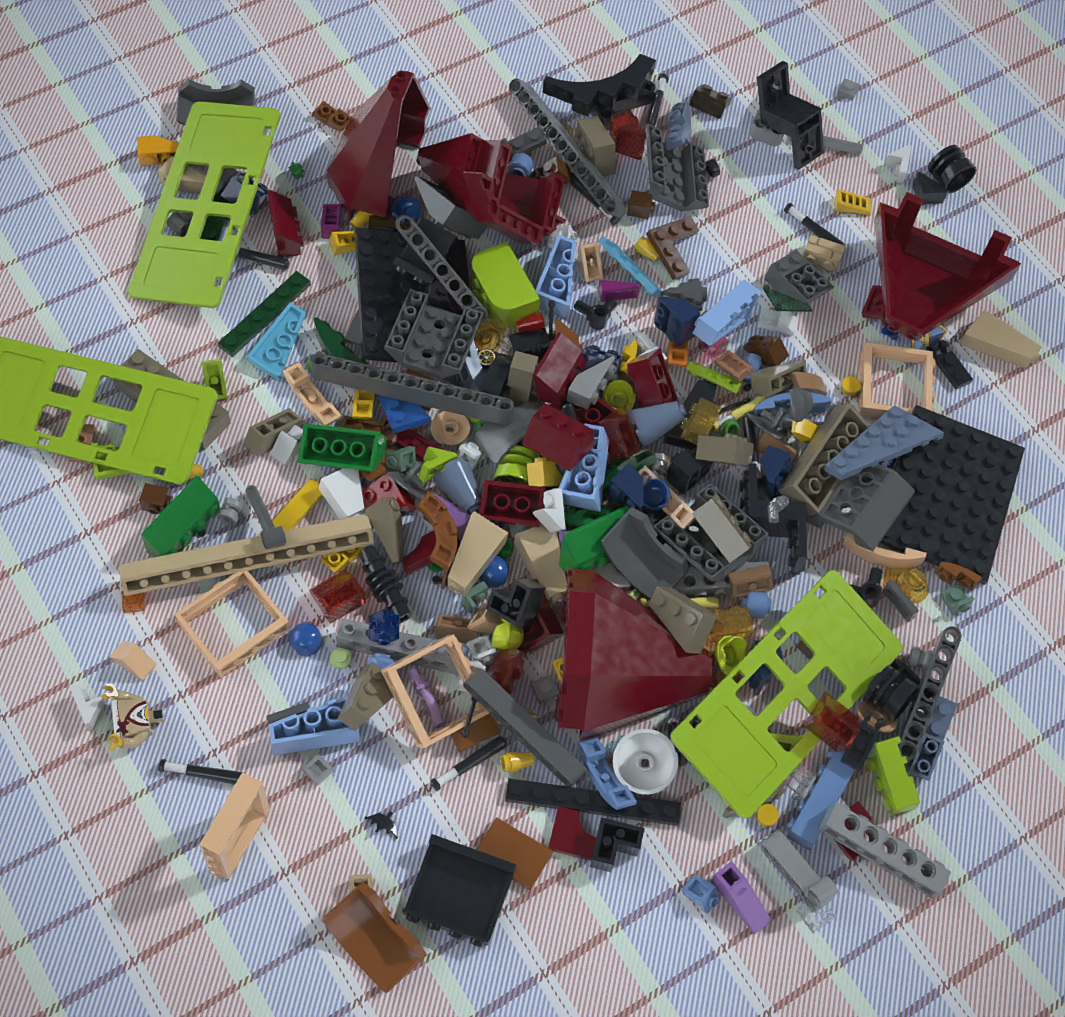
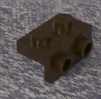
[689,84,732,119]

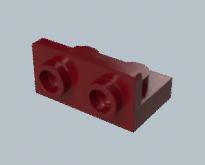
[861,285,888,326]

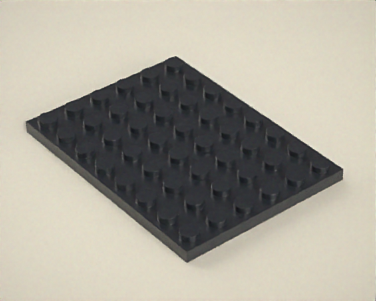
[354,227,475,363]
[880,405,1025,585]

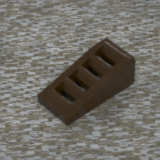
[368,215,406,232]

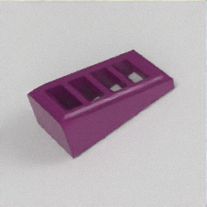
[321,204,342,239]
[598,280,639,302]

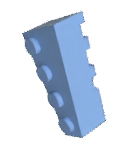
[535,234,576,318]
[692,279,762,346]
[558,424,609,512]
[269,693,360,756]

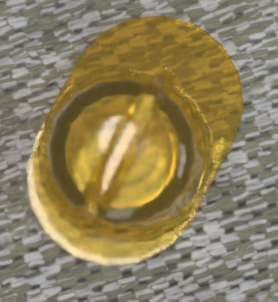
[474,318,506,352]
[884,567,928,603]

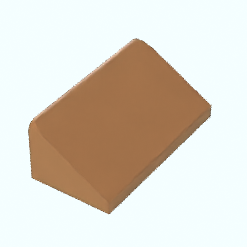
[757,431,798,463]
[728,565,773,598]
[435,614,478,644]

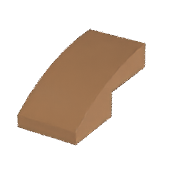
[791,372,828,396]

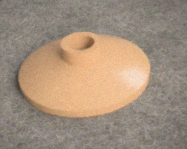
[431,411,470,446]
[857,701,897,733]

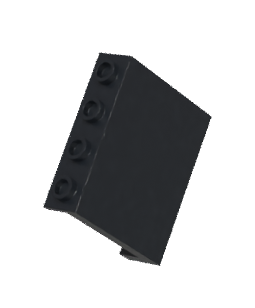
[402,834,516,947]

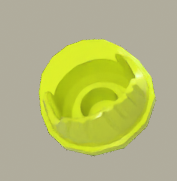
[602,380,636,418]
[492,618,524,653]
[713,635,747,677]

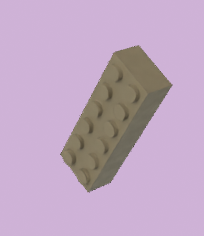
[112,349,231,450]
[778,402,870,517]

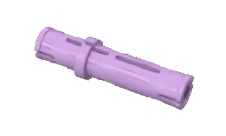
[407,666,447,728]

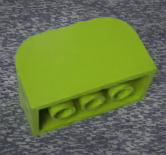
[471,241,540,331]

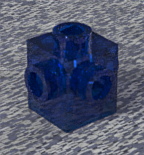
[369,609,399,646]

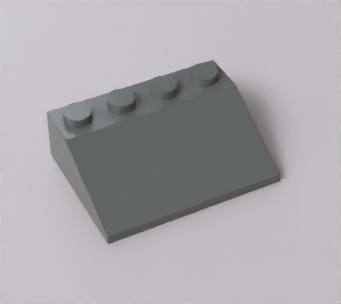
[414,175,487,240]

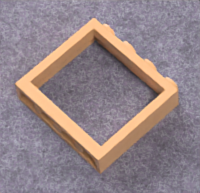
[858,342,935,419]
[174,570,290,678]
[381,634,490,748]
[199,772,270,880]

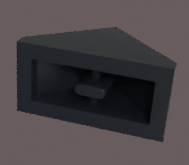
[913,172,949,205]

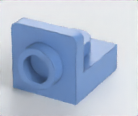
[681,874,720,914]

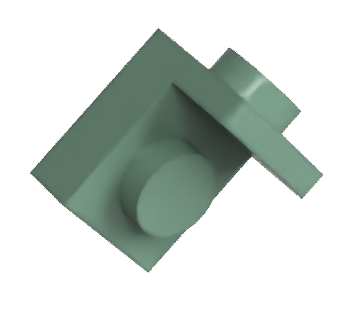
[385,446,416,472]
[461,581,488,617]
[939,584,975,615]

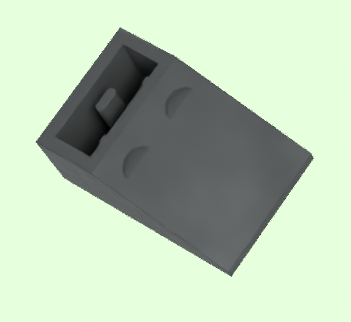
[765,250,834,304]

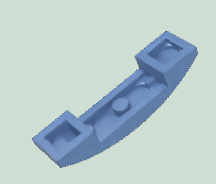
[753,392,832,417]
[578,736,637,810]

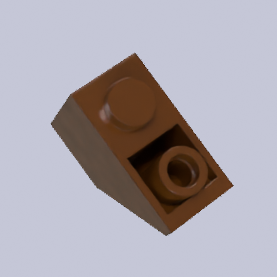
[529,156,572,185]
[743,335,789,367]

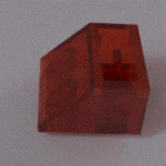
[609,109,646,160]
[598,405,640,459]
[309,570,366,623]
[487,649,525,696]
[804,692,859,752]

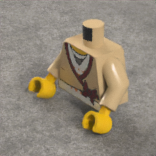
[102,684,164,751]

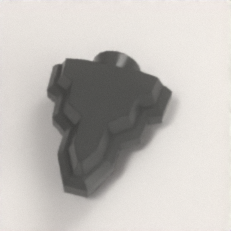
[661,278,707,311]

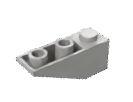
[567,356,616,410]

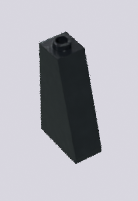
[663,380,717,450]

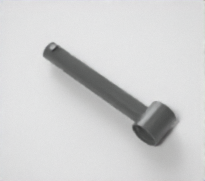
[167,168,238,237]
[245,485,286,549]

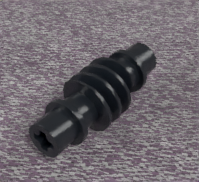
[358,546,412,624]

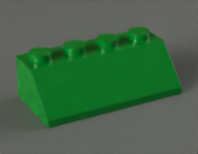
[297,423,387,472]
[141,475,220,557]
[559,506,630,573]

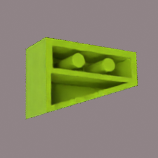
[865,736,920,817]

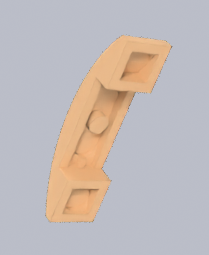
[282,362,342,426]
[638,466,695,530]
[842,532,926,568]

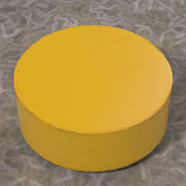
[841,376,861,396]
[756,804,779,827]

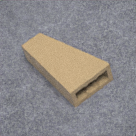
[959,310,1042,369]
[448,511,508,597]
[514,524,567,604]

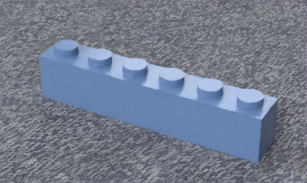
[787,725,856,851]

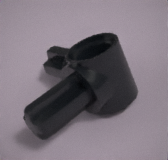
[574,298,618,330]
[849,567,883,608]

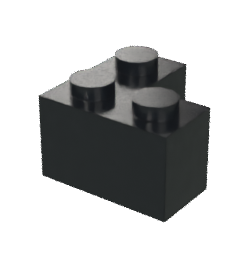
[667,447,713,495]
[485,579,546,627]
[589,817,645,872]

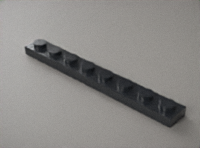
[505,778,681,826]

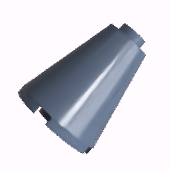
[629,401,687,447]
[433,458,482,514]

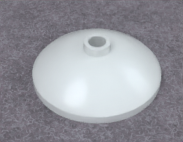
[613,729,678,795]

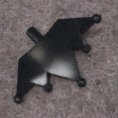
[364,811,398,839]

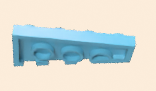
[598,236,662,298]
[246,302,306,381]

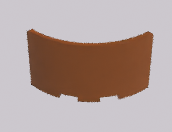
[417,491,457,590]
[322,881,427,993]

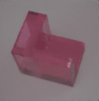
[698,337,729,361]

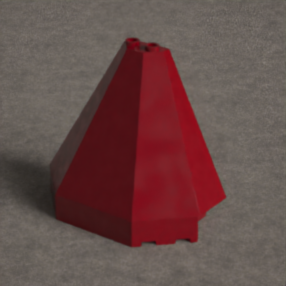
[327,70,431,220]
[416,133,566,245]
[874,192,1021,340]
[555,568,716,741]

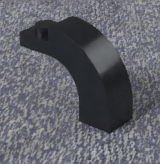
[480,355,512,396]

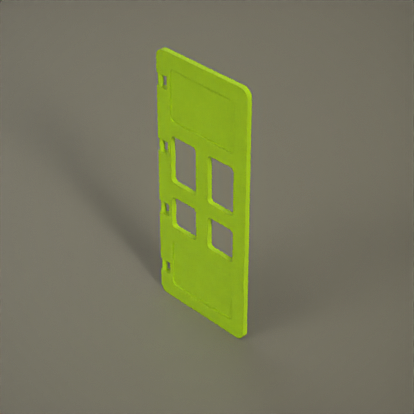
[128,102,281,308]
[0,336,218,485]
[670,570,903,819]

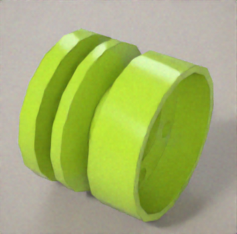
[493,445,539,485]

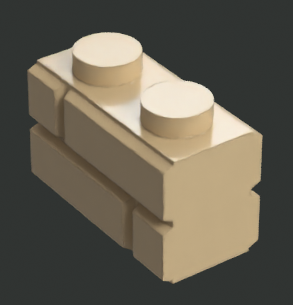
[803,235,845,271]

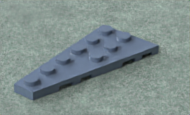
[825,405,944,480]

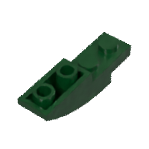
[314,317,368,365]
[602,450,657,499]

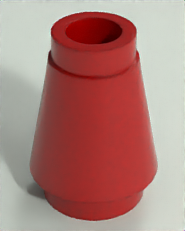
[516,312,545,332]

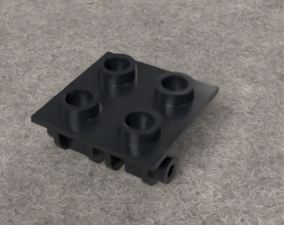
[509,327,551,361]

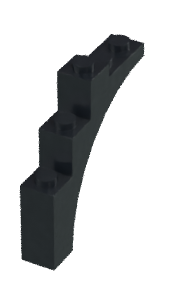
[542,54,656,117]

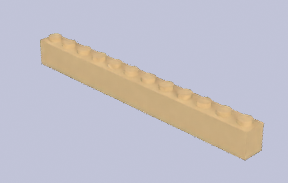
[119,514,374,596]

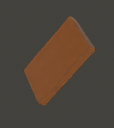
[476,817,554,891]

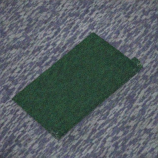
[763,284,812,312]

